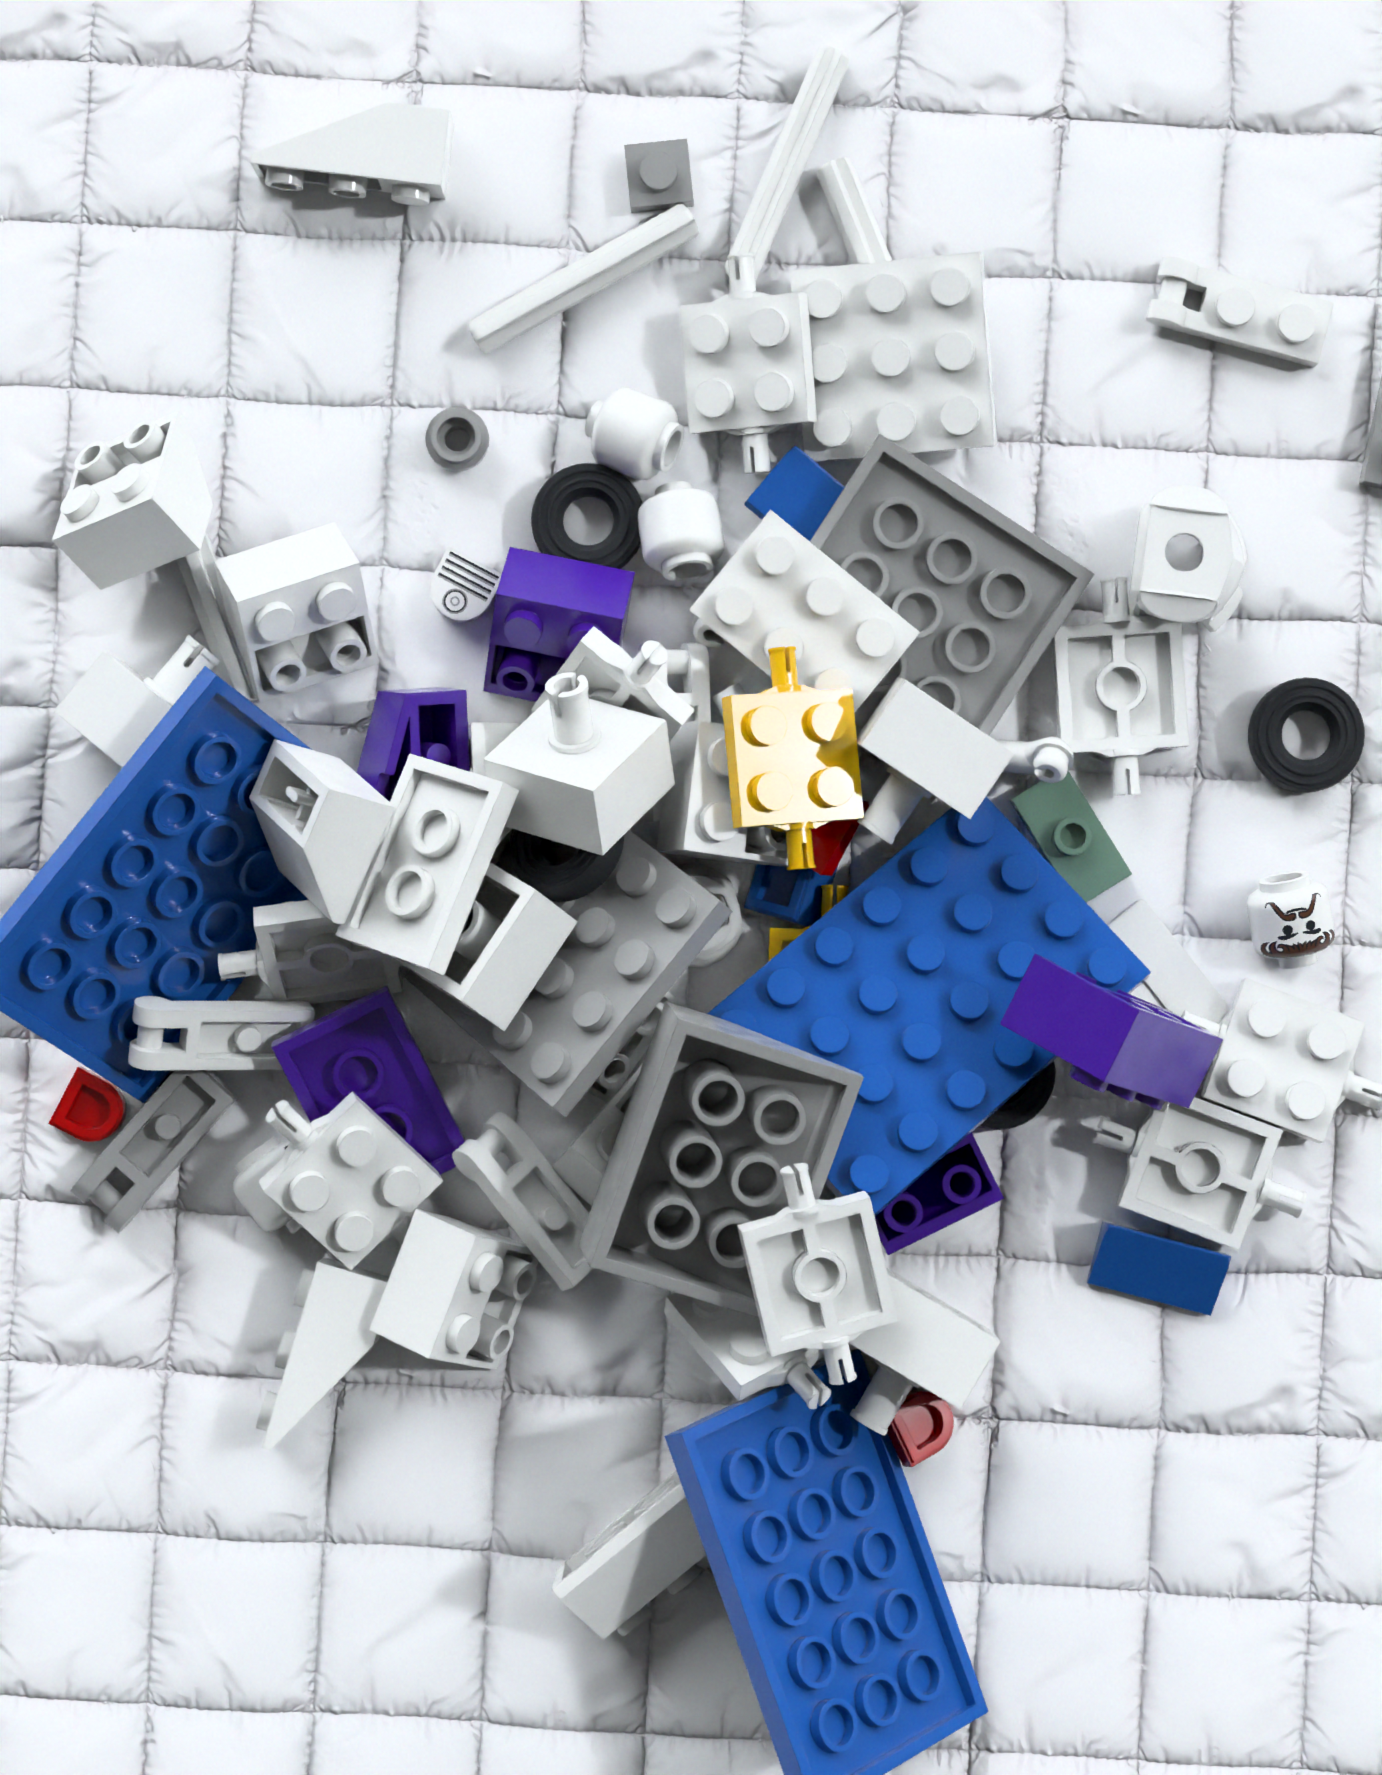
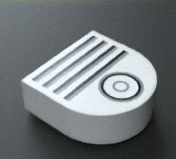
[430,546,502,623]

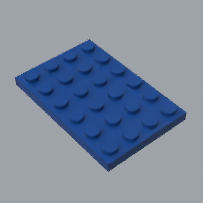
[0,666,313,1103]
[707,796,1151,1216]
[664,1349,989,1775]

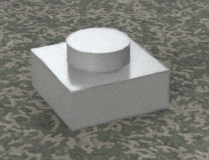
[624,138,694,213]

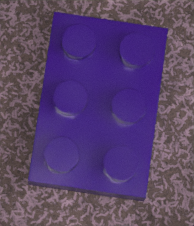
[271,986,466,1175]

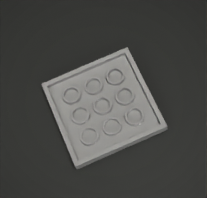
[810,434,1095,736]
[404,830,733,1117]

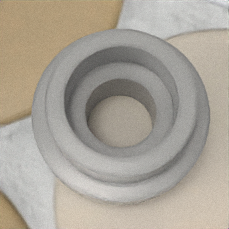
[425,407,489,472]

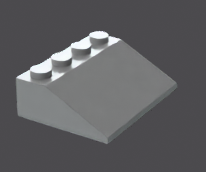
[579,1001,864,1317]

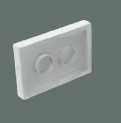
[689,509,920,713]
[335,754,519,976]

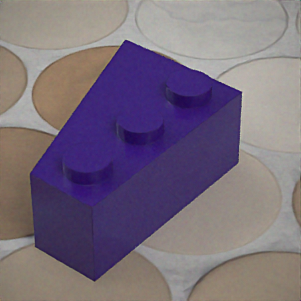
[356,687,470,802]
[1000,954,1223,1110]

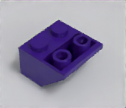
[483,547,635,702]
[875,1132,1004,1255]

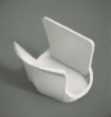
[1128,485,1248,632]

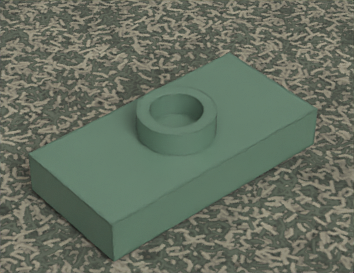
[1009,771,1132,903]

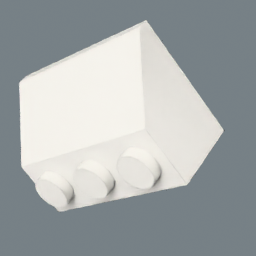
[552,1471,706,1640]

